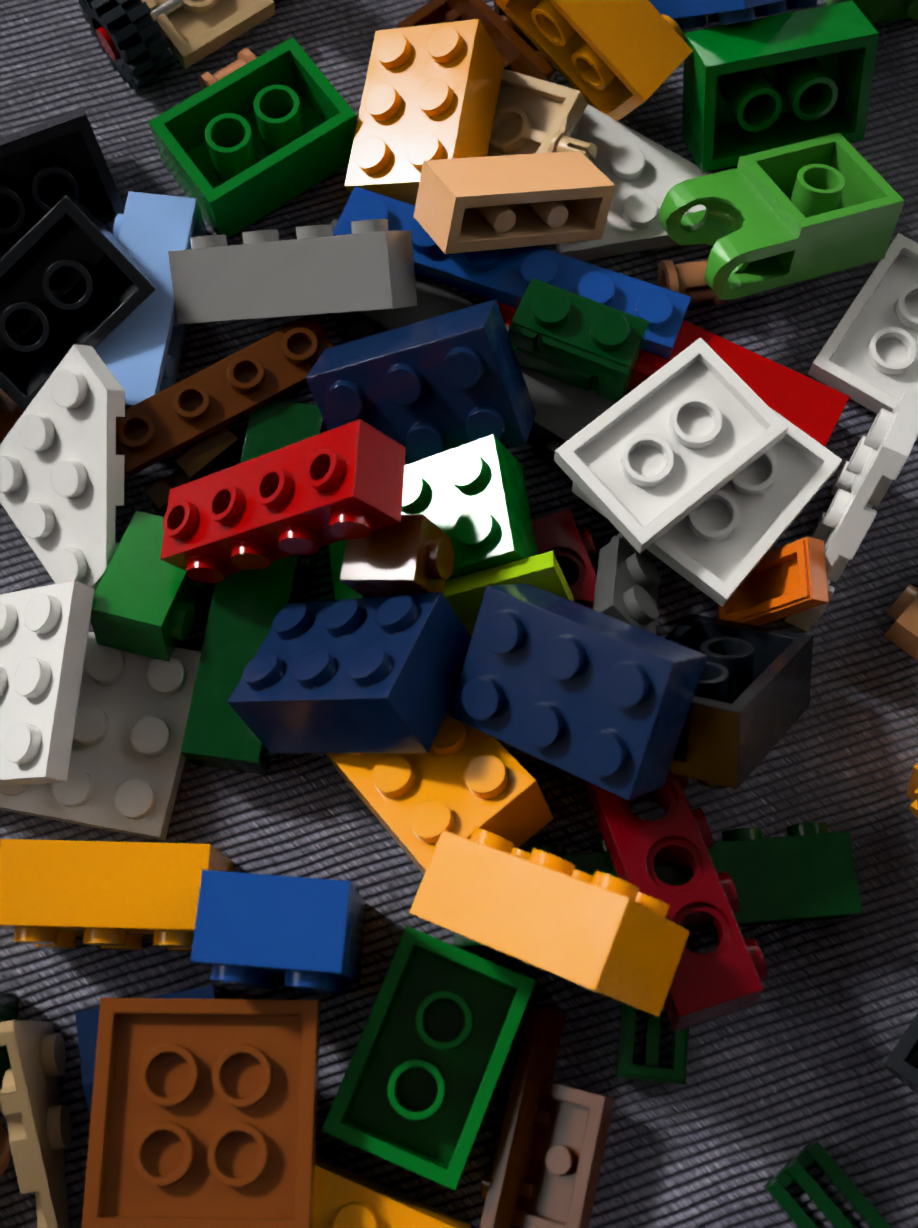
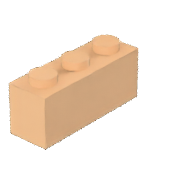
[413,151,616,254]

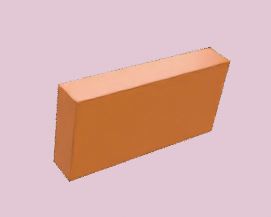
[718,536,829,626]

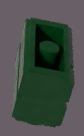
[508,278,650,402]

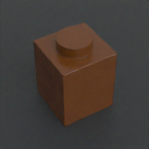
[340,514,454,598]

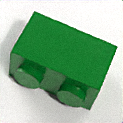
[90,510,212,662]

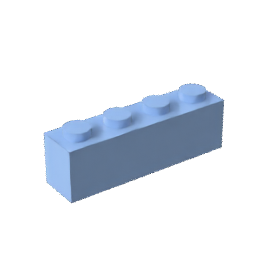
[94,191,207,410]

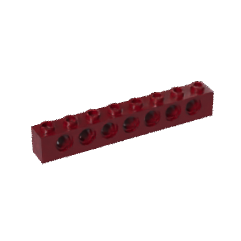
[532,509,768,1032]

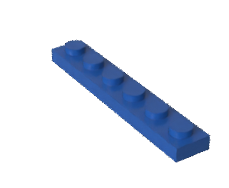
[333,186,691,359]

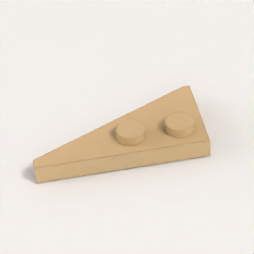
[0,1020,72,1228]

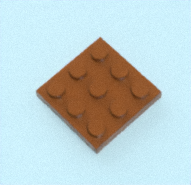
[82,998,321,1228]

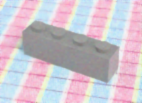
[168,219,417,324]

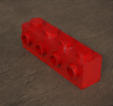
[160,419,406,583]

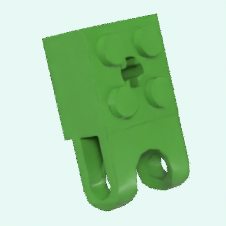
[659,132,905,300]

